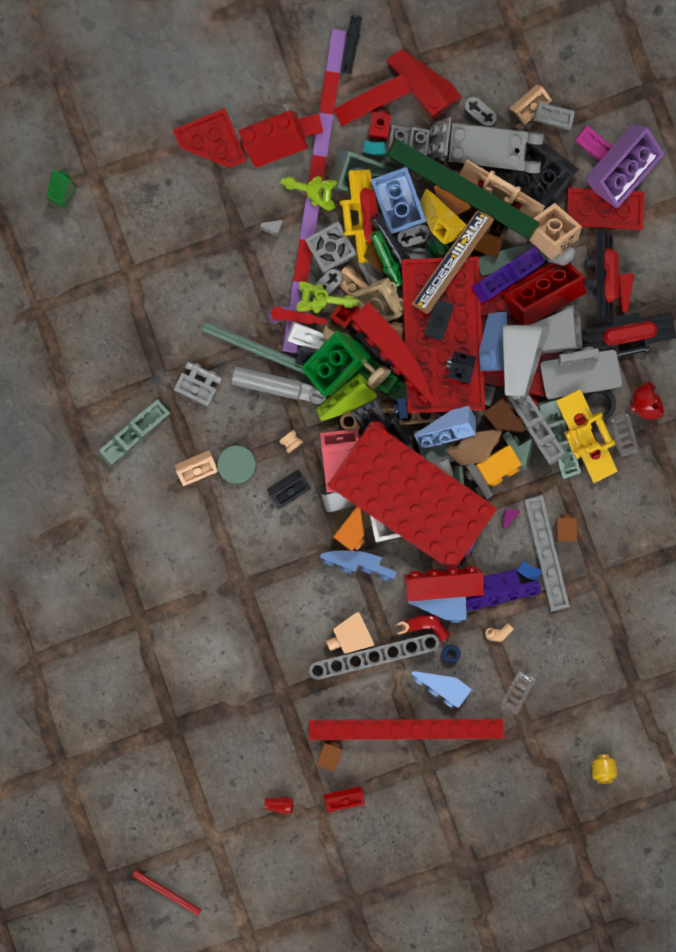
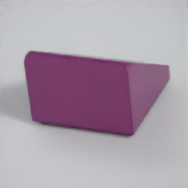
[501,508,521,528]

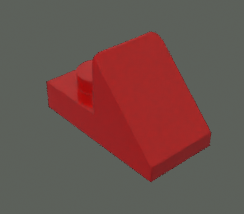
[329,294,360,329]

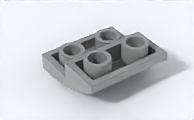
[385,125,430,166]

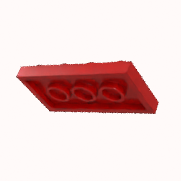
[566,188,644,231]

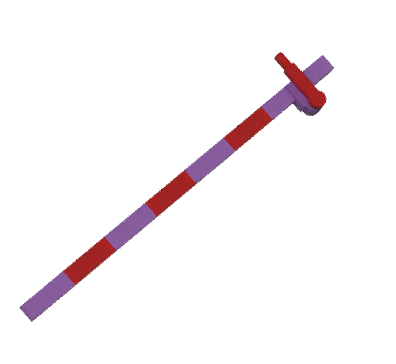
[268,29,346,354]

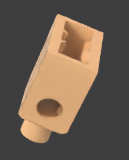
[326,612,374,654]

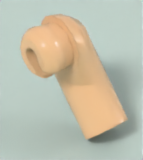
[485,623,514,642]

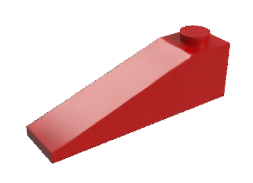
[386,49,462,120]

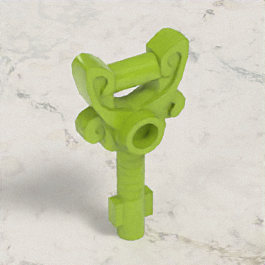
[281,176,337,211]
[296,282,358,313]

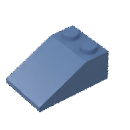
[371,167,426,235]

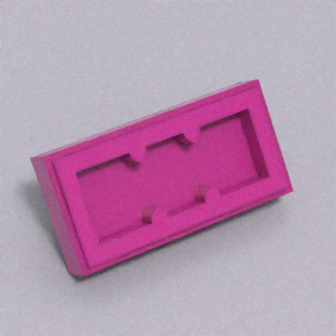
[574,125,613,162]

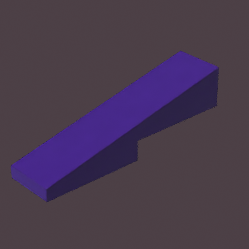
[471,246,545,303]

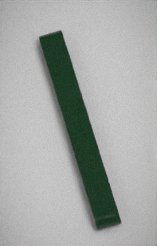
[385,138,540,240]

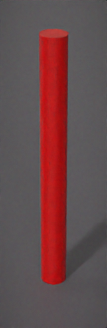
[132,870,202,916]

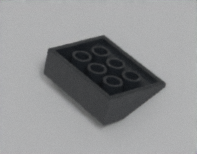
[484,123,580,211]

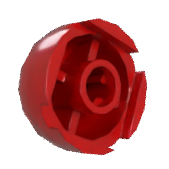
[630,381,664,421]

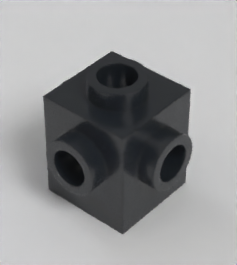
[446,351,476,383]

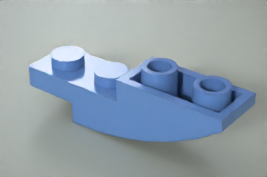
[320,550,397,581]

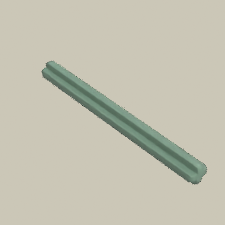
[202,322,305,374]

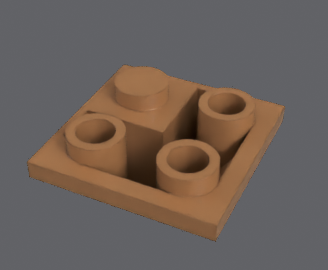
[447,429,502,466]

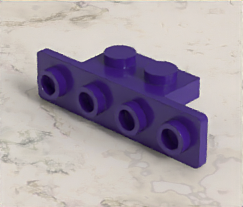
[466,569,541,611]

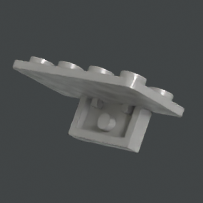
[540,347,622,399]

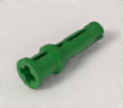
[369,230,402,287]

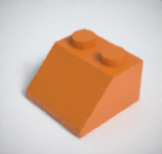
[334,506,364,551]

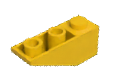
[420,189,466,244]

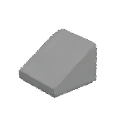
[260,220,284,236]

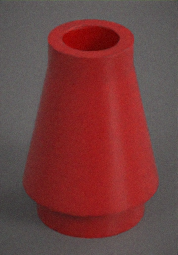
[264,796,293,815]

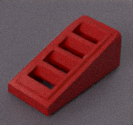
[618,273,634,315]

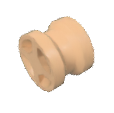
[279,430,303,454]

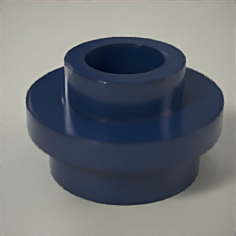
[441,644,461,664]

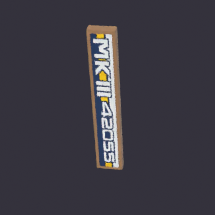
[412,210,494,314]

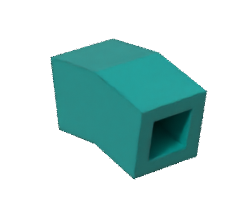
[362,141,386,157]

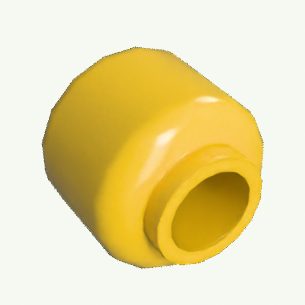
[591,754,617,784]

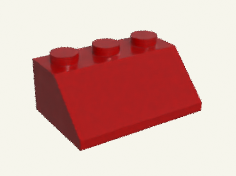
[238,110,308,168]

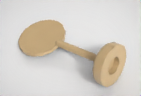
[323,324,391,389]

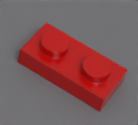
[324,786,365,812]

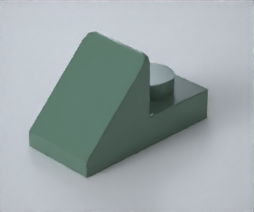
[502,431,533,471]

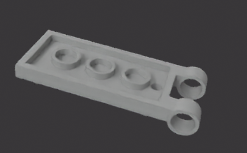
[449,123,544,173]

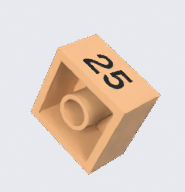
[528,203,582,260]

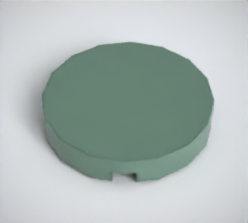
[217,446,256,484]

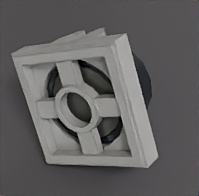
[305,221,357,273]

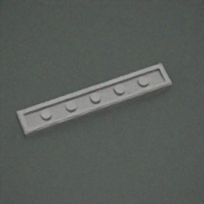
[524,495,570,612]

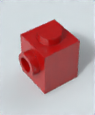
[369,110,391,141]

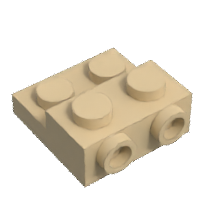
[352,278,404,321]

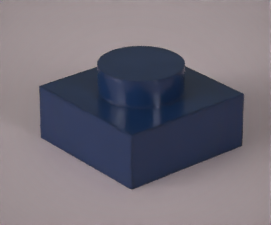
[394,398,408,420]

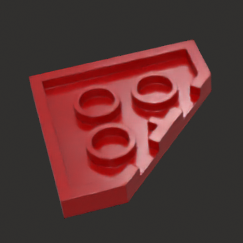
[173,108,247,169]

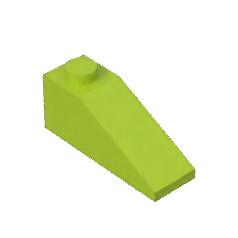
[316,373,377,421]

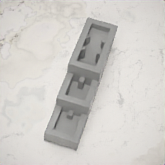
[507,394,566,465]

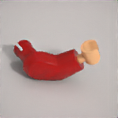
[395,614,450,642]

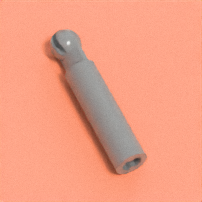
[232,366,326,404]

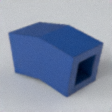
[517,561,542,581]

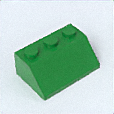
[301,330,371,397]

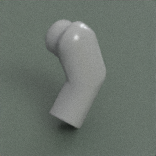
[547,247,576,266]

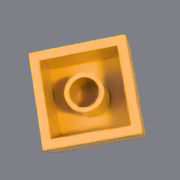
[475,445,522,486]

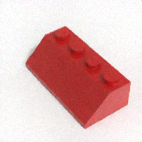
[501,262,586,325]

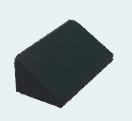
[267,469,311,509]

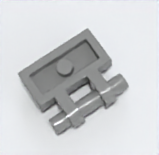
[174,361,222,407]

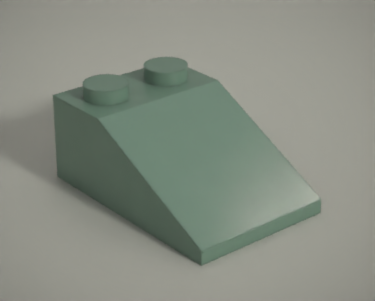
[330,151,398,202]

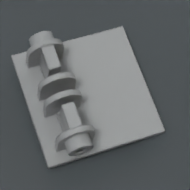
[428,117,451,162]

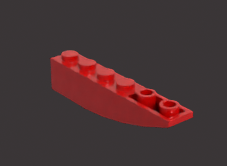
[351,302,434,404]

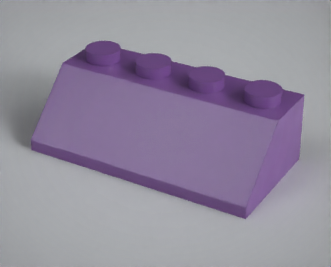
[585,124,664,208]

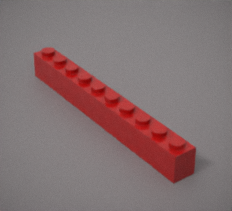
[309,718,504,740]

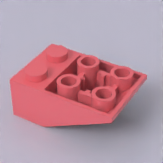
[320,429,359,492]

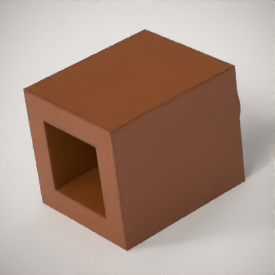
[556,514,577,542]
[317,740,343,772]

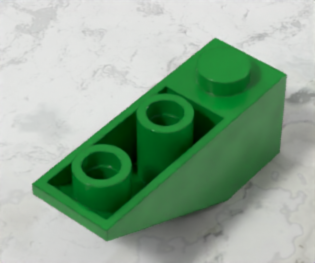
[46,170,76,209]

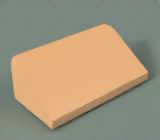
[509,84,552,126]
[333,264,369,298]
[175,451,218,487]

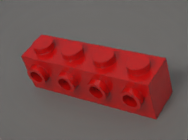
[403,566,484,602]

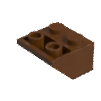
[473,220,509,258]
[482,399,526,434]

